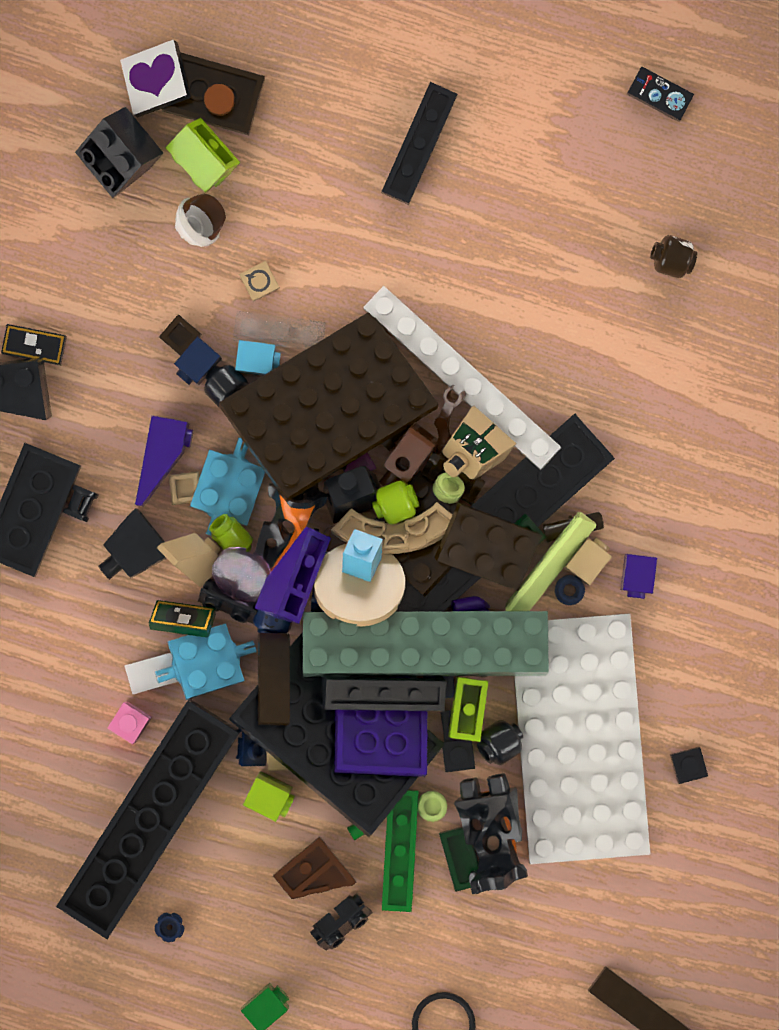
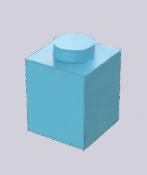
[235,340,281,376]
[342,529,383,582]

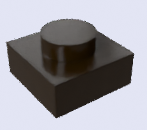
[159,314,202,356]

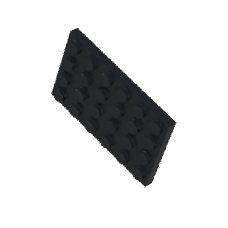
[229,632,445,837]

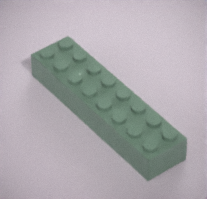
[303,611,549,677]

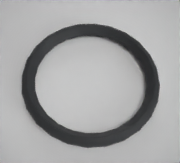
[412,992,476,1030]

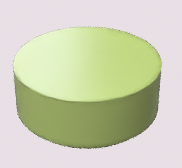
[433,473,465,504]
[418,791,447,822]

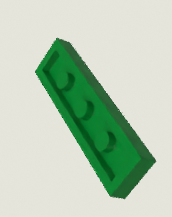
[382,789,419,912]

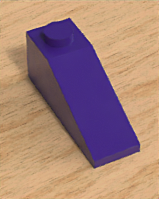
[135,416,193,507]
[255,527,331,624]

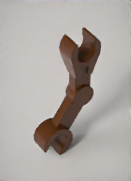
[434,385,466,455]

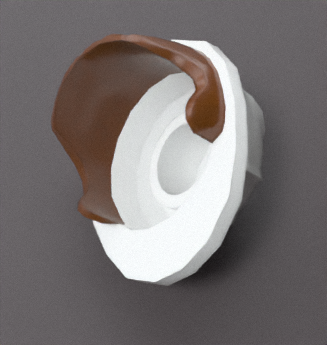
[175,193,226,247]

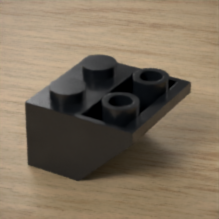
[75,107,163,198]

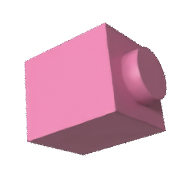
[107,701,152,744]

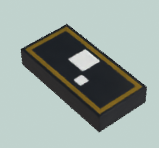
[1,324,67,366]

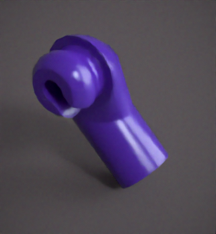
[451,596,491,611]

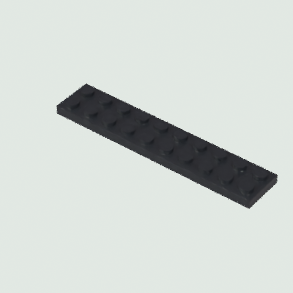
[395,414,615,612]

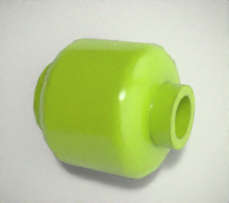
[372,480,419,525]

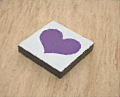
[120,40,191,118]

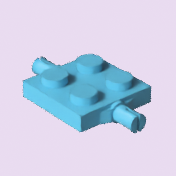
[190,437,265,536]
[155,623,257,700]

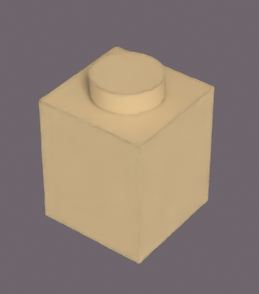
[565,537,612,585]

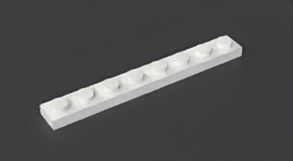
[363,286,561,470]

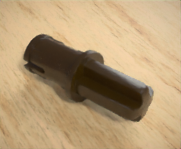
[543,512,604,543]

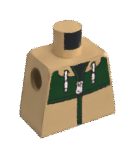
[442,406,517,479]

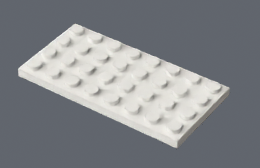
[514,613,650,864]

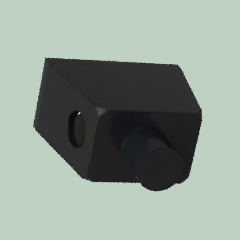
[323,466,381,523]
[98,508,166,580]

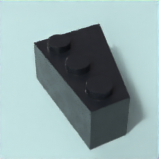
[0,357,52,420]

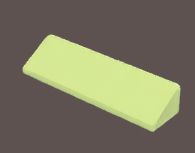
[505,511,596,611]

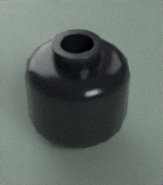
[204,365,248,408]
[477,720,523,765]

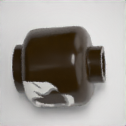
[650,235,697,278]

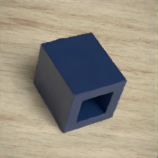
[174,336,222,385]

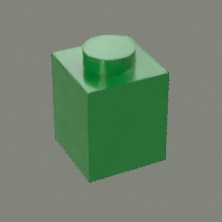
[241,983,289,1030]

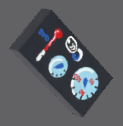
[627,66,694,122]

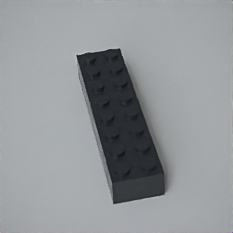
[56,699,241,939]

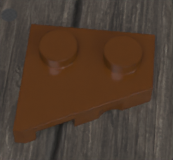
[273,837,357,899]

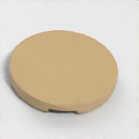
[313,544,405,626]

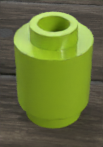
[209,514,253,558]

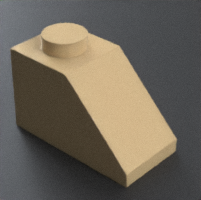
[157,533,226,587]

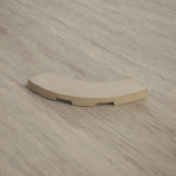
[331,502,452,554]

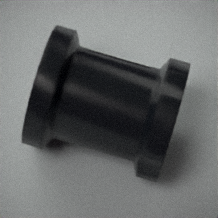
[63,485,99,522]

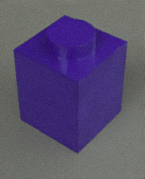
[620,554,657,599]

